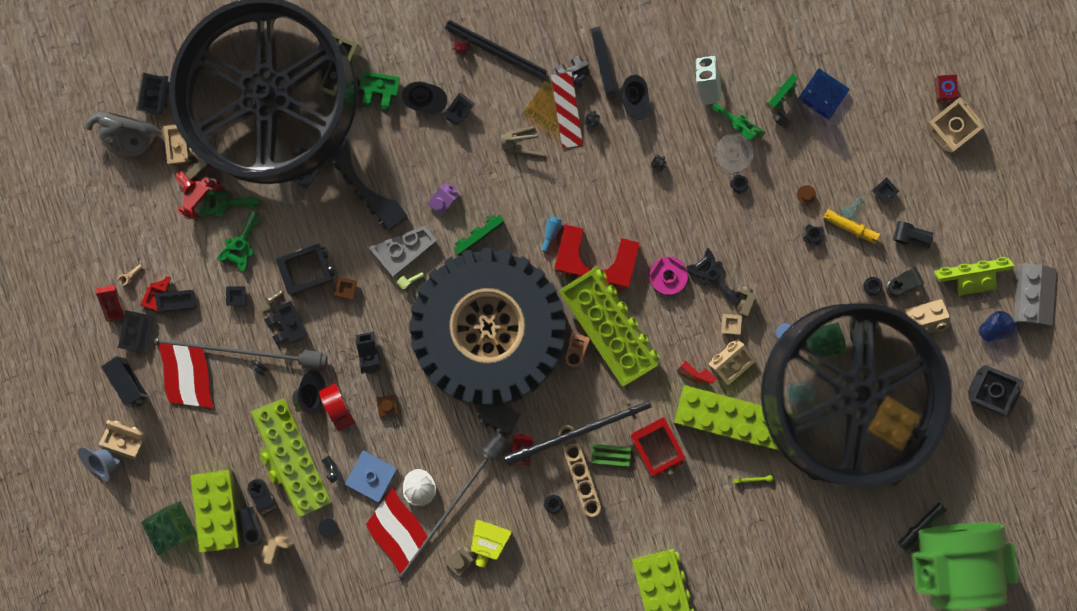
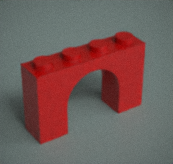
[554,224,640,291]

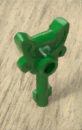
[709,103,766,141]
[198,189,260,217]
[217,211,260,272]

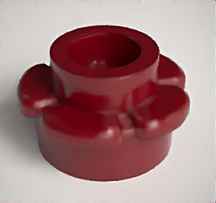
[452,42,471,54]

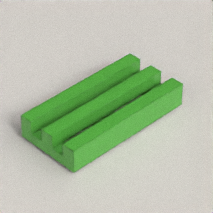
[591,444,631,466]

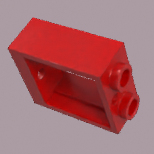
[629,417,686,478]

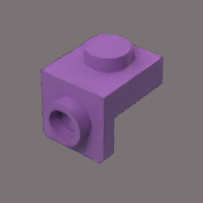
[427,183,460,216]

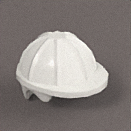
[403,469,436,506]

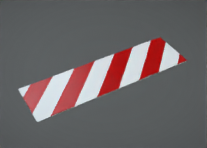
[551,72,583,148]

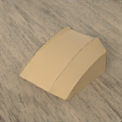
[928,97,985,153]

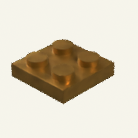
[867,396,920,450]

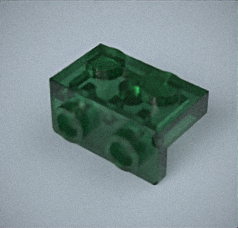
[807,322,846,360]

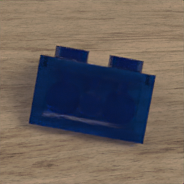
[797,69,850,121]

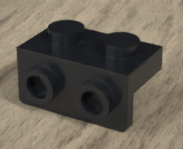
[136,72,170,115]

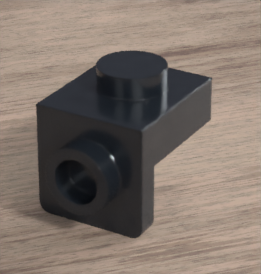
[443,92,475,125]

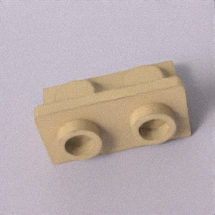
[709,339,757,386]

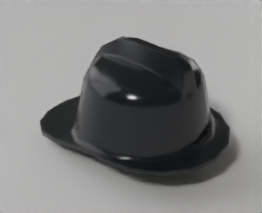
[619,75,650,120]
[402,81,447,114]
[292,371,326,415]

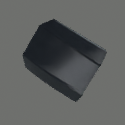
[968,365,1024,418]

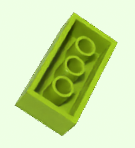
[190,470,242,552]

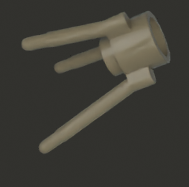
[501,126,546,157]

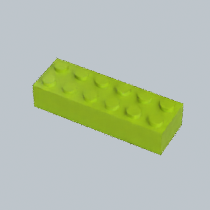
[674,385,797,451]

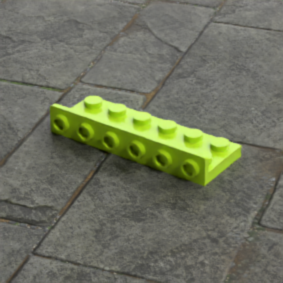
[559,266,660,387]
[631,549,694,611]

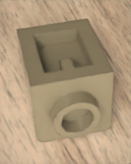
[185,152,210,181]
[736,286,756,317]
[445,546,475,576]

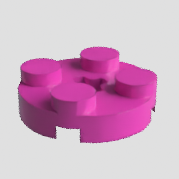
[650,257,688,295]

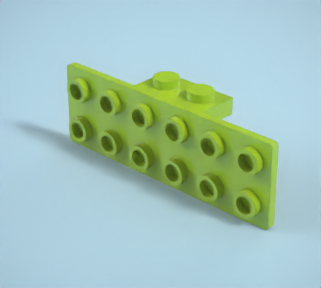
[251,398,331,517]

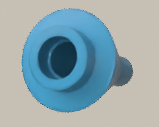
[541,216,565,252]

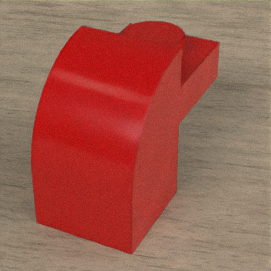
[319,383,355,432]

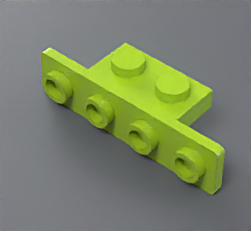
[934,257,1014,296]

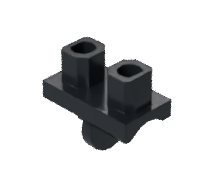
[555,56,591,89]

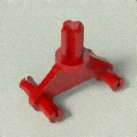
[175,171,224,221]

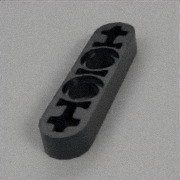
[590,26,616,99]

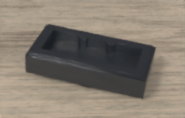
[155,289,196,314]

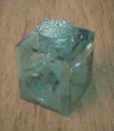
[786,381,816,403]

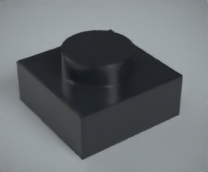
[872,177,899,205]
[226,286,246,306]

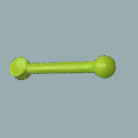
[733,475,774,483]

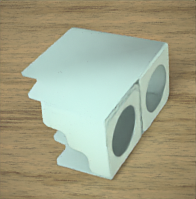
[696,56,721,105]

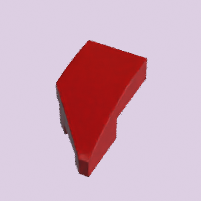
[140,276,171,312]
[676,361,717,383]

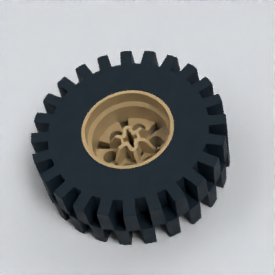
[409,248,565,406]

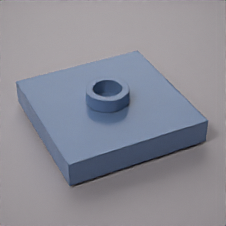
[345,450,397,502]

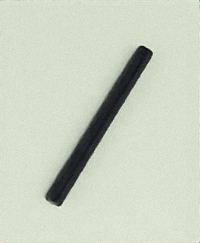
[445,20,548,80]

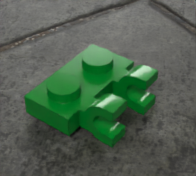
[359,71,400,111]
[767,73,798,112]

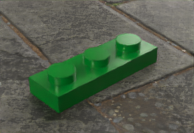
[453,215,505,256]

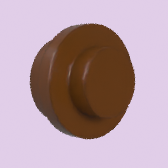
[797,185,816,204]

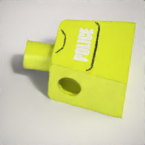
[471,519,512,568]

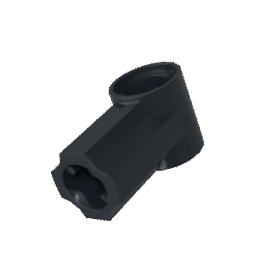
[893,221,934,249]
[237,506,264,546]

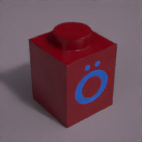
[934,75,959,104]

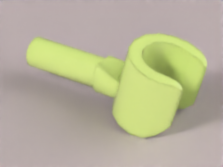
[397,273,424,289]

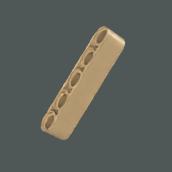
[558,425,601,517]

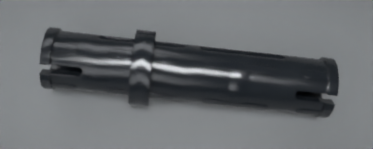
[897,502,947,551]

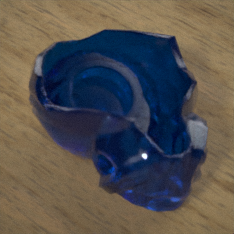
[978,311,1015,342]

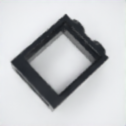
[276,243,335,296]
[100,356,149,408]

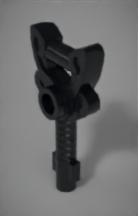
[686,248,739,305]

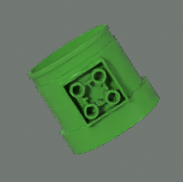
[913,523,1018,610]

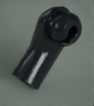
[321,455,340,483]

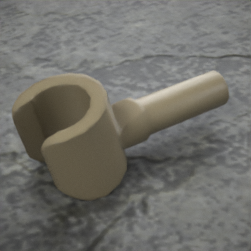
[259,291,283,312]

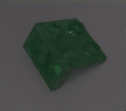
[141,501,198,556]

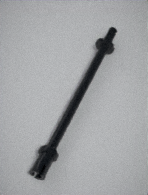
[505,400,652,467]

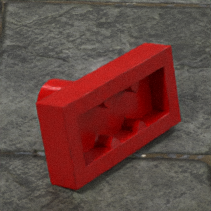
[96,285,125,322]

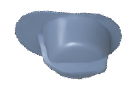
[78,447,120,481]

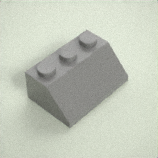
[1013,263,1056,326]

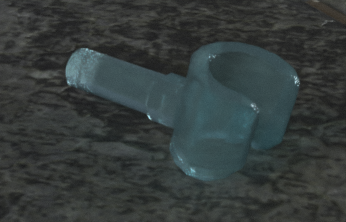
[840,196,863,218]

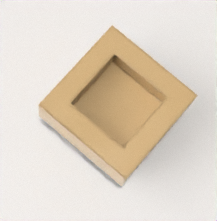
[721,314,742,335]

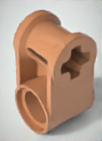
[565,331,590,369]

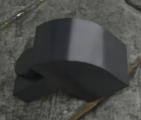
[355,332,381,374]

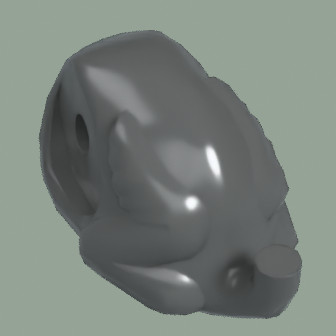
[84,112,162,157]

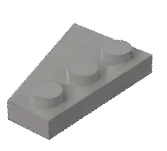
[369,226,437,277]

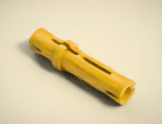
[823,209,880,245]

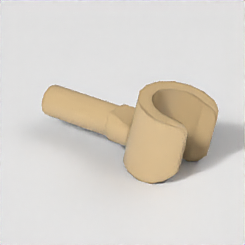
[117,265,143,286]

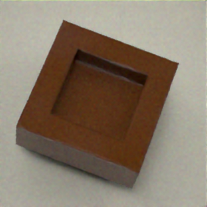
[334,277,358,300]
[376,395,398,416]

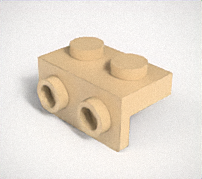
[164,125,194,165]
[905,299,950,333]
[99,420,144,460]
[262,536,293,564]

